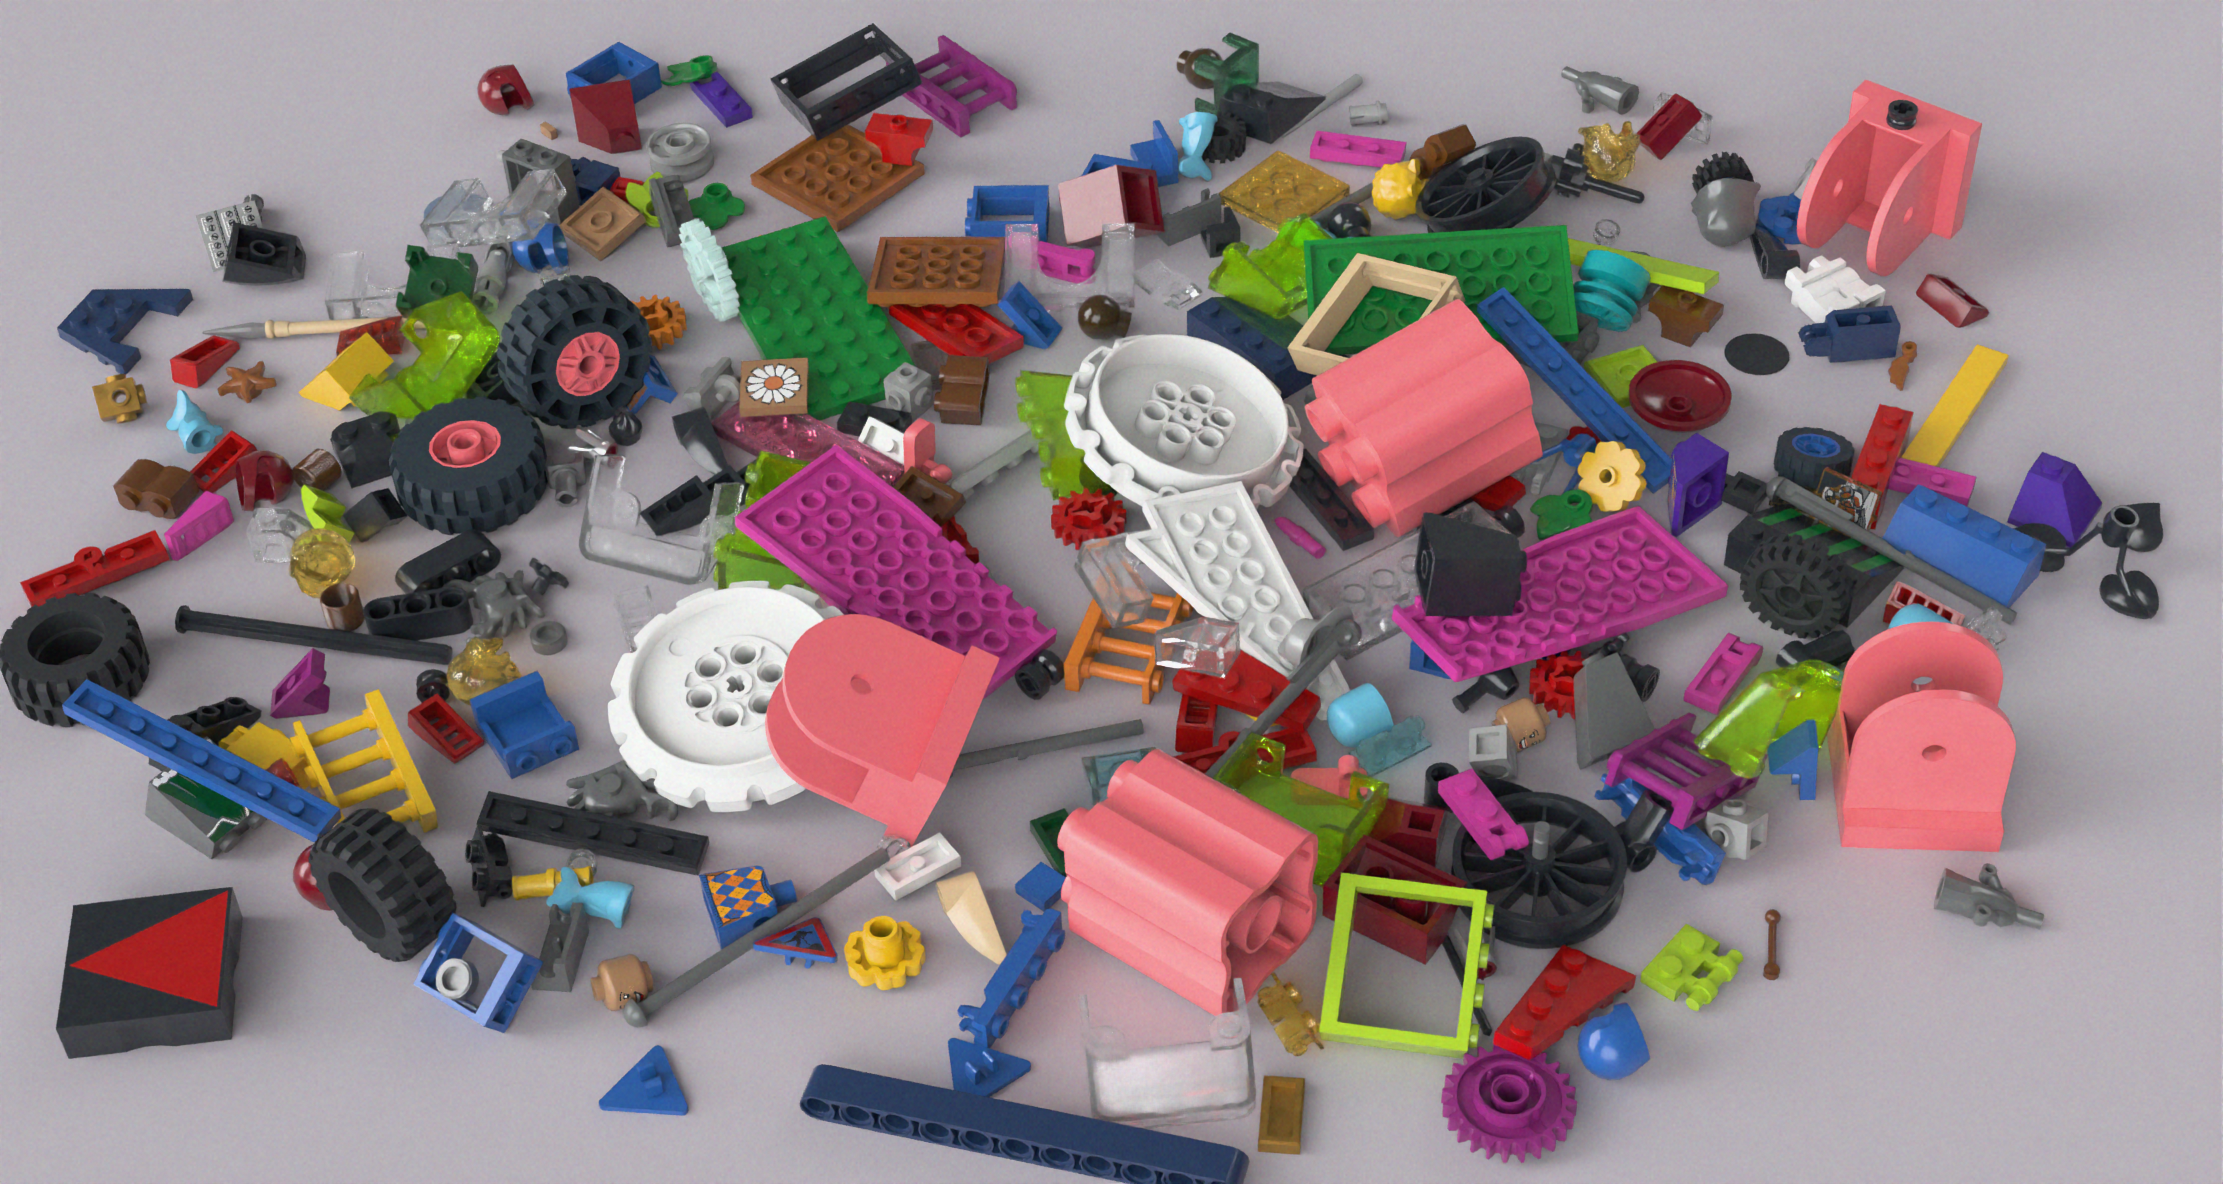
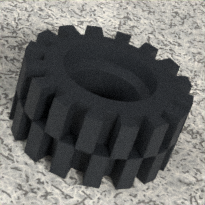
[1201,111,1246,164]
[1692,152,1754,194]

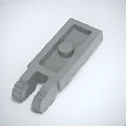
[1512,422,1568,495]

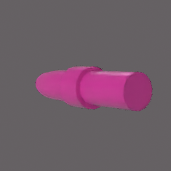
[1274,517,1326,559]

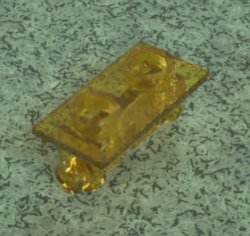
[1257,972,1324,1056]

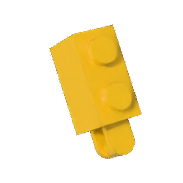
[219,722,309,790]

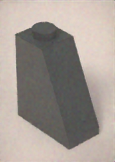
[1574,653,1655,770]

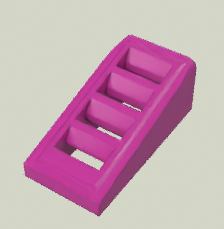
[164,491,234,561]

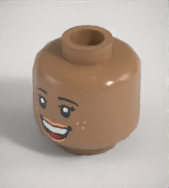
[1492,697,1551,752]
[591,954,653,1011]

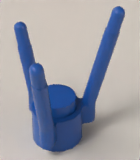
[1530,433,1597,494]

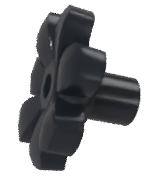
[529,558,569,595]
[1588,632,1630,657]

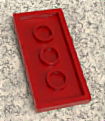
[889,304,1024,364]

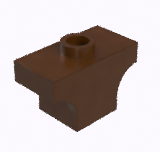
[1648,285,1724,348]

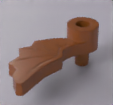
[1888,341,1917,391]

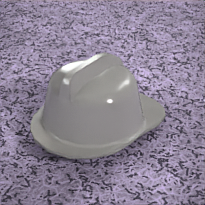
[1278,606,1353,667]

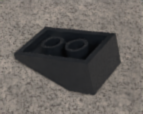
[1220,81,1326,144]

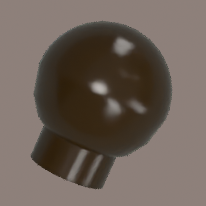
[1177,48,1225,89]
[1077,295,1132,340]

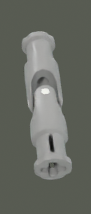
[471,214,524,314]

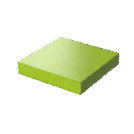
[1584,345,1657,408]

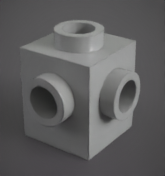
[884,362,934,422]
[1704,799,1769,860]

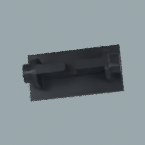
[465,824,513,907]

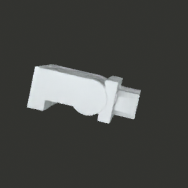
[1785,255,1886,323]

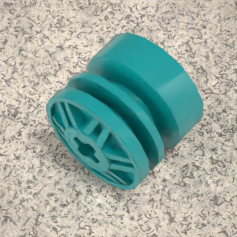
[1573,250,1651,332]

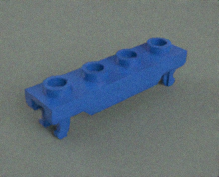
[1594,773,1726,885]
[957,908,1065,1049]

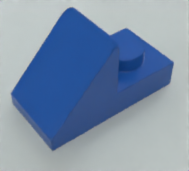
[998,281,1062,349]
[1768,720,1818,800]

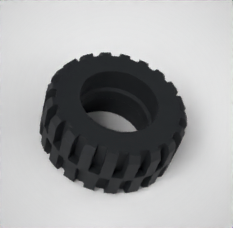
[0,593,150,727]
[309,808,457,962]

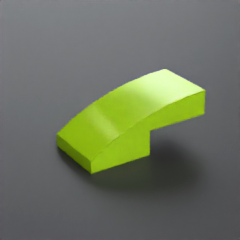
[301,484,355,545]

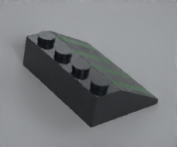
[1724,504,1904,628]

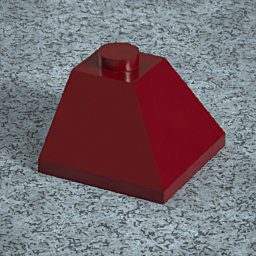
[569,79,642,154]

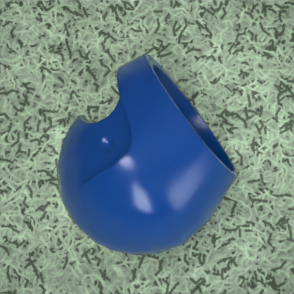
[512,221,568,274]
[1577,1002,1650,1080]

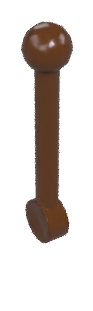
[1763,909,1781,980]

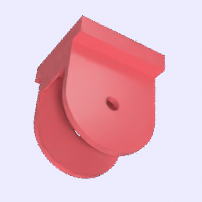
[1797,79,1982,277]
[765,614,1000,848]
[1827,622,2016,852]

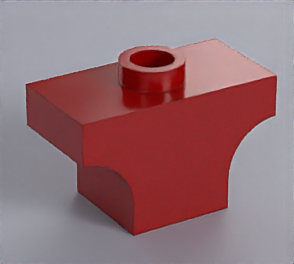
[865,113,933,166]

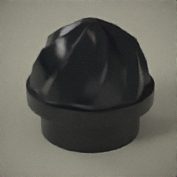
[609,411,643,446]

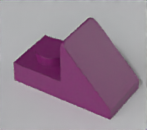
[270,648,330,719]

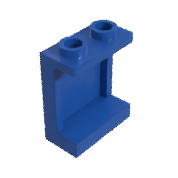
[469,671,579,779]

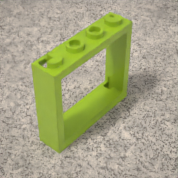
[1319,873,1494,1059]

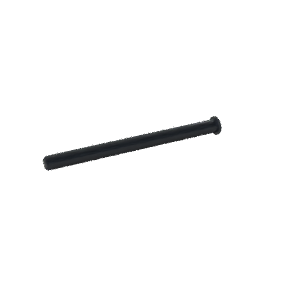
[175,605,453,665]

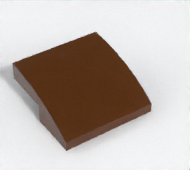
[893,466,966,527]

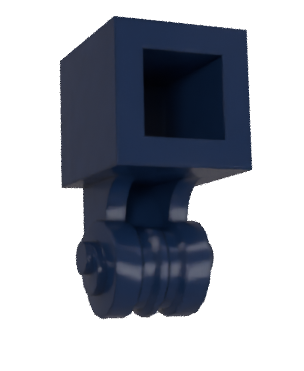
[571,157,620,206]

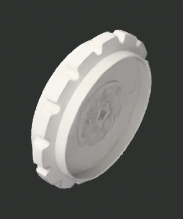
[1064,334,1304,510]
[608,581,844,812]

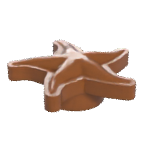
[217,361,277,403]

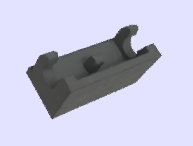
[649,175,694,248]
[1156,188,1221,247]
[531,902,589,992]

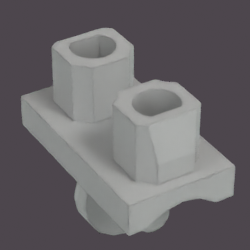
[684,357,741,419]

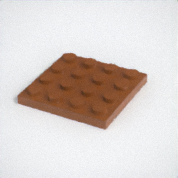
[750,125,925,232]
[867,237,1006,307]

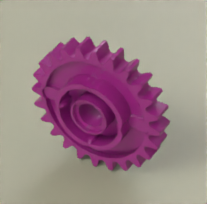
[1441,1045,1577,1163]

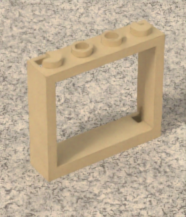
[1287,253,1465,376]

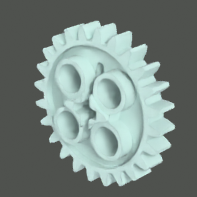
[679,219,740,322]

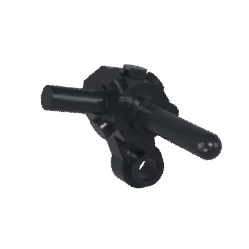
[1550,143,1645,204]

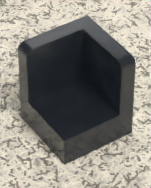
[1201,207,1241,258]
[342,488,407,542]

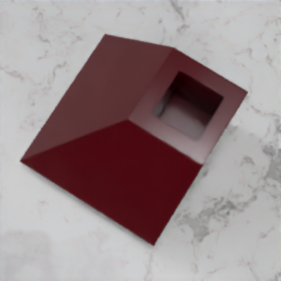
[1364,795,1450,867]

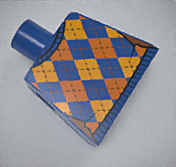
[699,865,797,950]

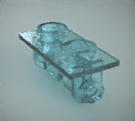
[1348,715,1432,778]

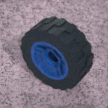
[1773,427,1855,489]

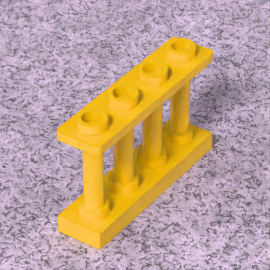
[290,689,438,833]

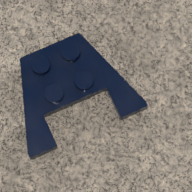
[57,289,193,375]

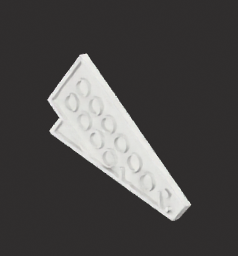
[1125,481,1351,721]

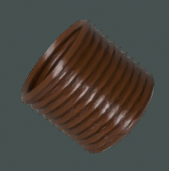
[293,448,342,491]
[320,583,365,632]

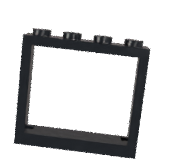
[770,23,923,141]

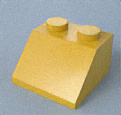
[298,332,394,411]

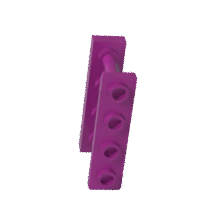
[886,35,1017,138]
[1605,712,1768,830]

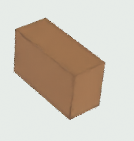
[540,121,558,140]

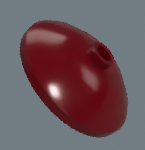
[1628,360,1732,433]

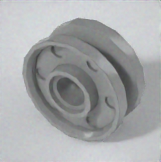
[647,123,714,182]

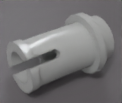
[1349,101,1388,125]

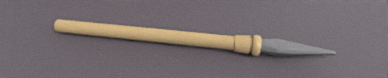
[202,317,461,339]

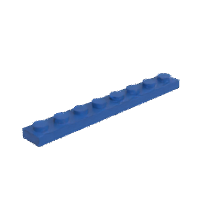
[1477,287,1672,494]
[62,679,341,842]

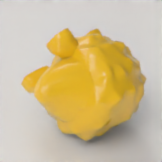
[1371,158,1429,220]

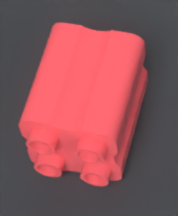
[1305,299,1543,537]
[1058,749,1318,1022]

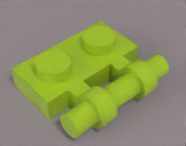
[1640,924,1744,1011]

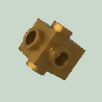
[92,374,147,424]

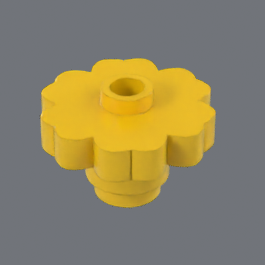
[1577,441,1647,512]
[844,916,926,990]

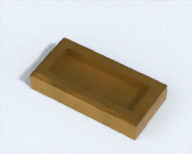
[1258,1075,1305,1155]

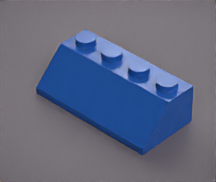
[1883,484,2046,608]

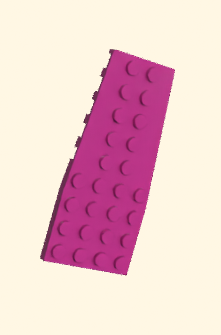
[735,445,1057,699]
[1392,506,1729,682]

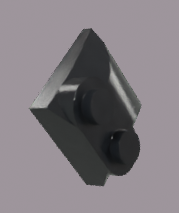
[330,411,401,489]

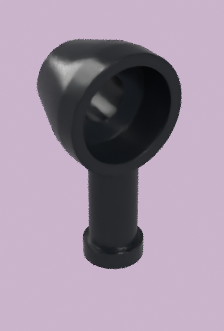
[1452,667,1520,713]

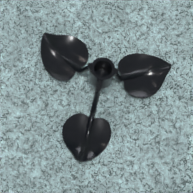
[2013,503,2163,619]

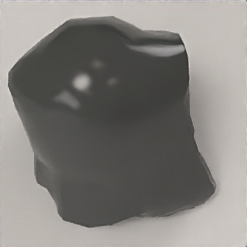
[1691,178,1761,247]

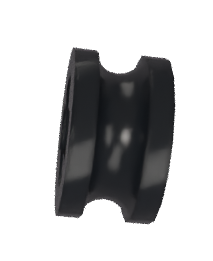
[1886,100,1918,130]
[416,669,450,703]

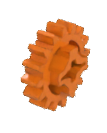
[631,295,687,350]

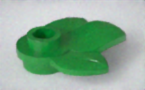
[661,55,718,86]
[688,182,745,230]
[1530,489,1593,540]

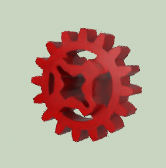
[1051,488,1127,551]
[1529,650,1591,719]

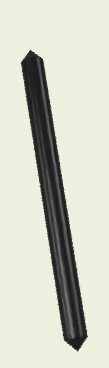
[1442,935,1493,1036]

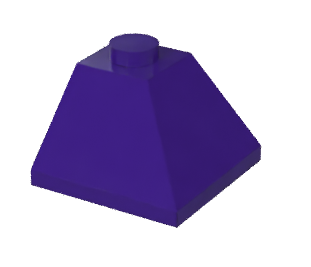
[2007,452,2102,547]

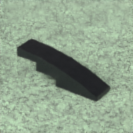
[640,455,783,536]

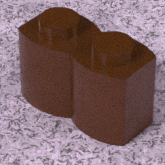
[1409,124,1476,180]
[934,355,990,425]
[113,459,199,519]

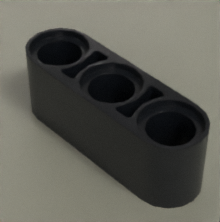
[395,529,501,594]
[363,587,474,641]

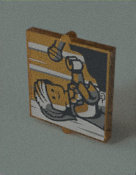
[1808,467,1882,540]

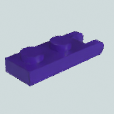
[690,72,753,128]

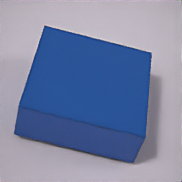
[1015,862,1066,911]

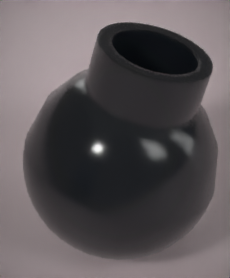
[1328,202,1371,238]

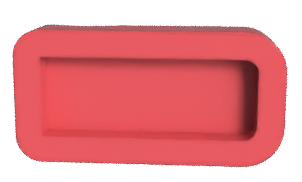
[903,418,952,484]
[1291,755,1368,806]

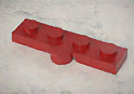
[20,530,170,607]
[1173,728,1317,784]

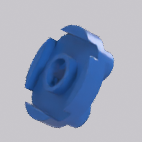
[1757,192,1802,245]

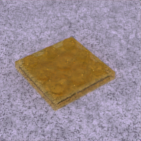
[1218,150,1350,234]

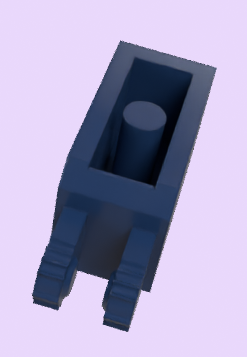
[1798,305,1901,363]

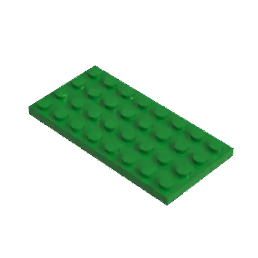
[721,216,916,427]
[1304,225,1578,355]

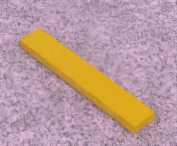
[1901,344,2009,467]

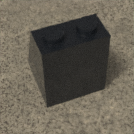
[1414,513,1527,616]

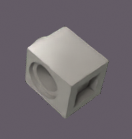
[1469,724,1517,780]

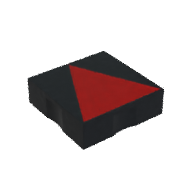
[56,887,243,1059]

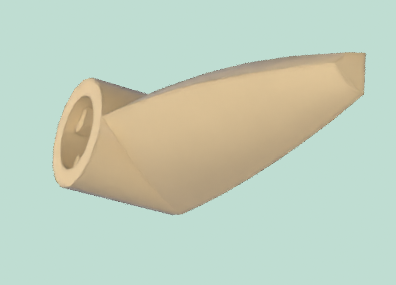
[936,871,1006,965]

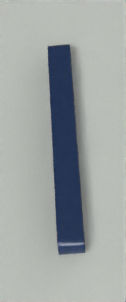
[799,1064,1250,1184]

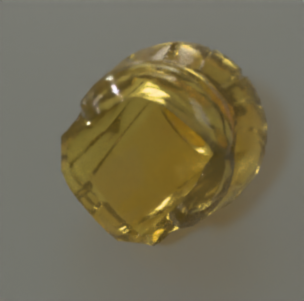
[1578,121,1641,182]
[288,528,355,598]
[447,636,522,706]

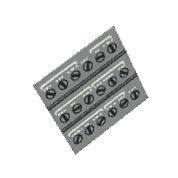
[196,200,263,272]

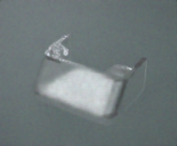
[579,454,744,585]
[1078,978,1256,1129]

